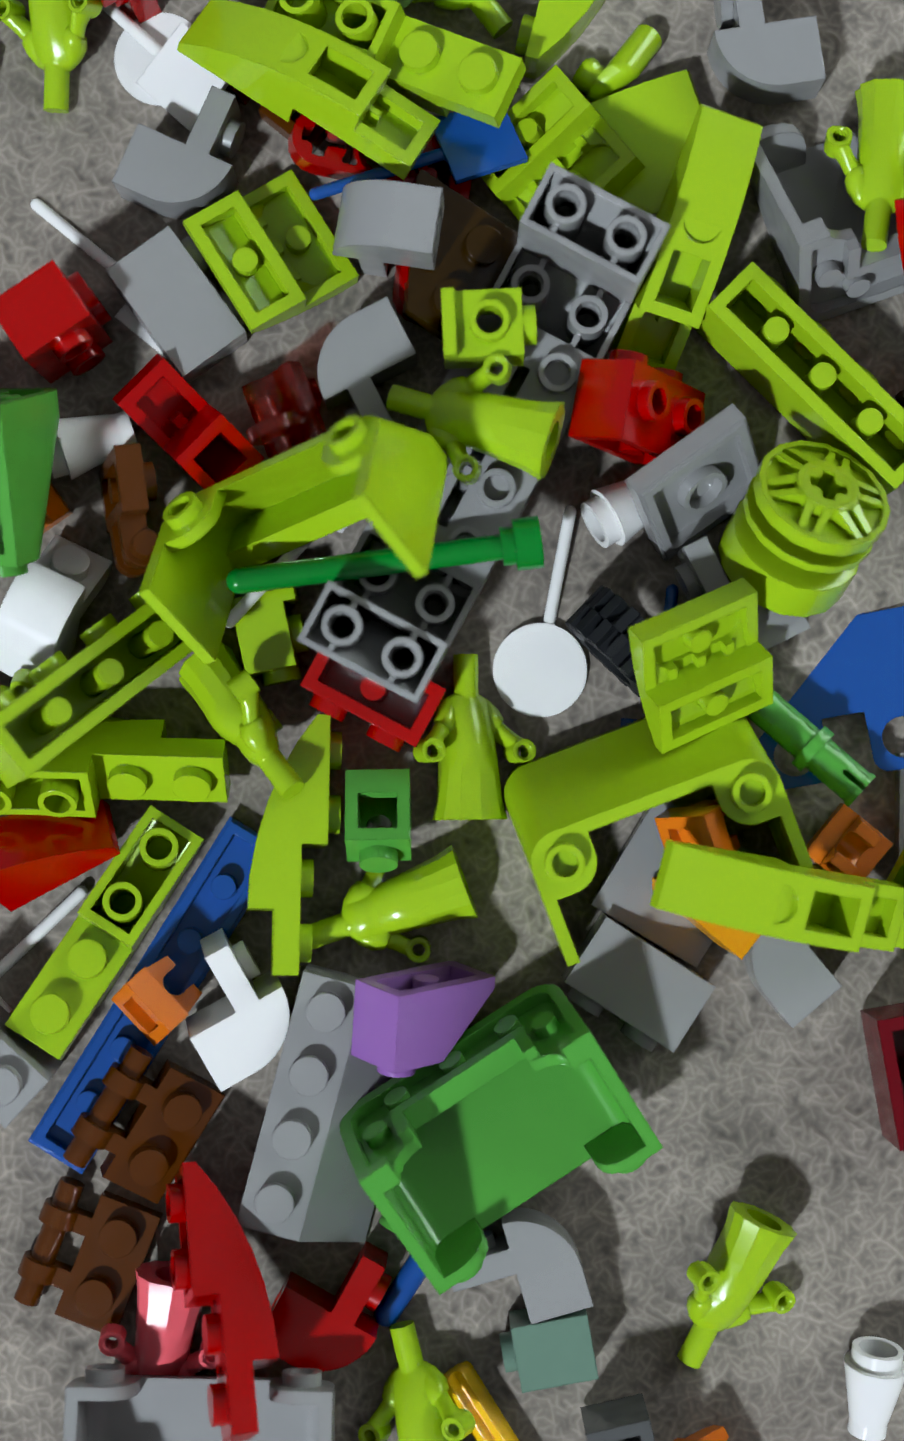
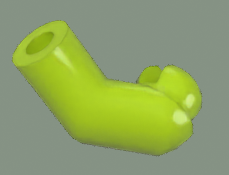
[572,24,662,102]

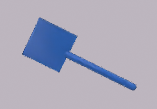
[309,112,528,201]

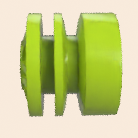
[718,440,890,617]

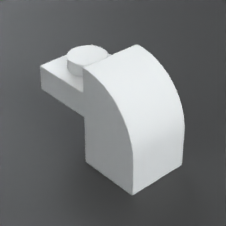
[0,534,113,677]
[185,928,290,1092]

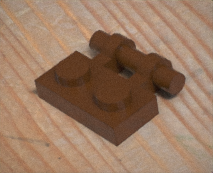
[99,443,158,578]
[63,1044,225,1205]
[14,1176,164,1332]

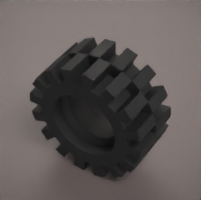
[565,585,644,697]

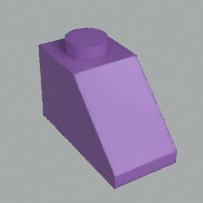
[351,961,495,1078]

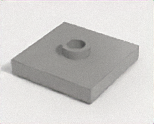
[625,403,760,561]

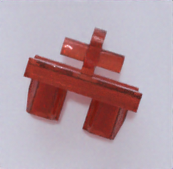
[241,360,327,459]

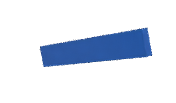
[28,816,258,1174]

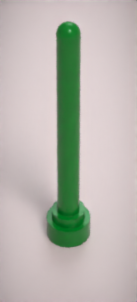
[226,515,544,594]

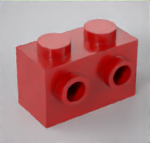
[0,259,113,384]
[568,349,706,466]
[300,652,447,752]

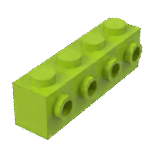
[693,261,904,495]
[0,592,192,788]

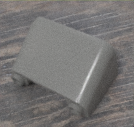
[750,123,904,322]
[63,1363,335,1441]

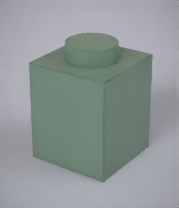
[499,1308,599,1393]

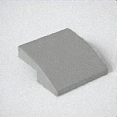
[589,801,752,968]

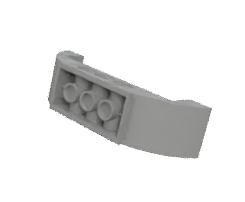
[297,162,671,704]

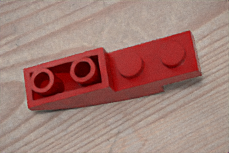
[0,799,120,912]
[165,1161,279,1441]

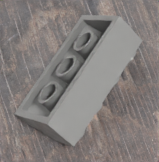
[237,963,393,1242]

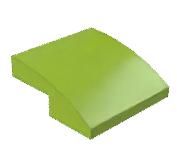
[481,65,645,221]
[591,69,701,217]
[183,169,359,334]
[628,577,773,754]

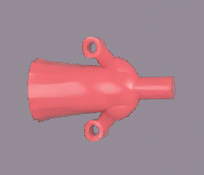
[98,1260,216,1376]

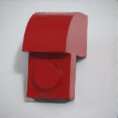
[112,353,264,489]
[271,1241,392,1372]

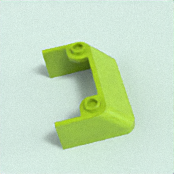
[138,415,449,665]
[503,716,814,967]

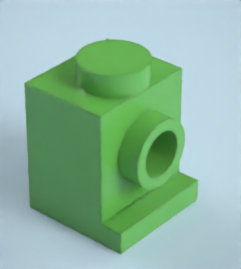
[344,768,412,873]

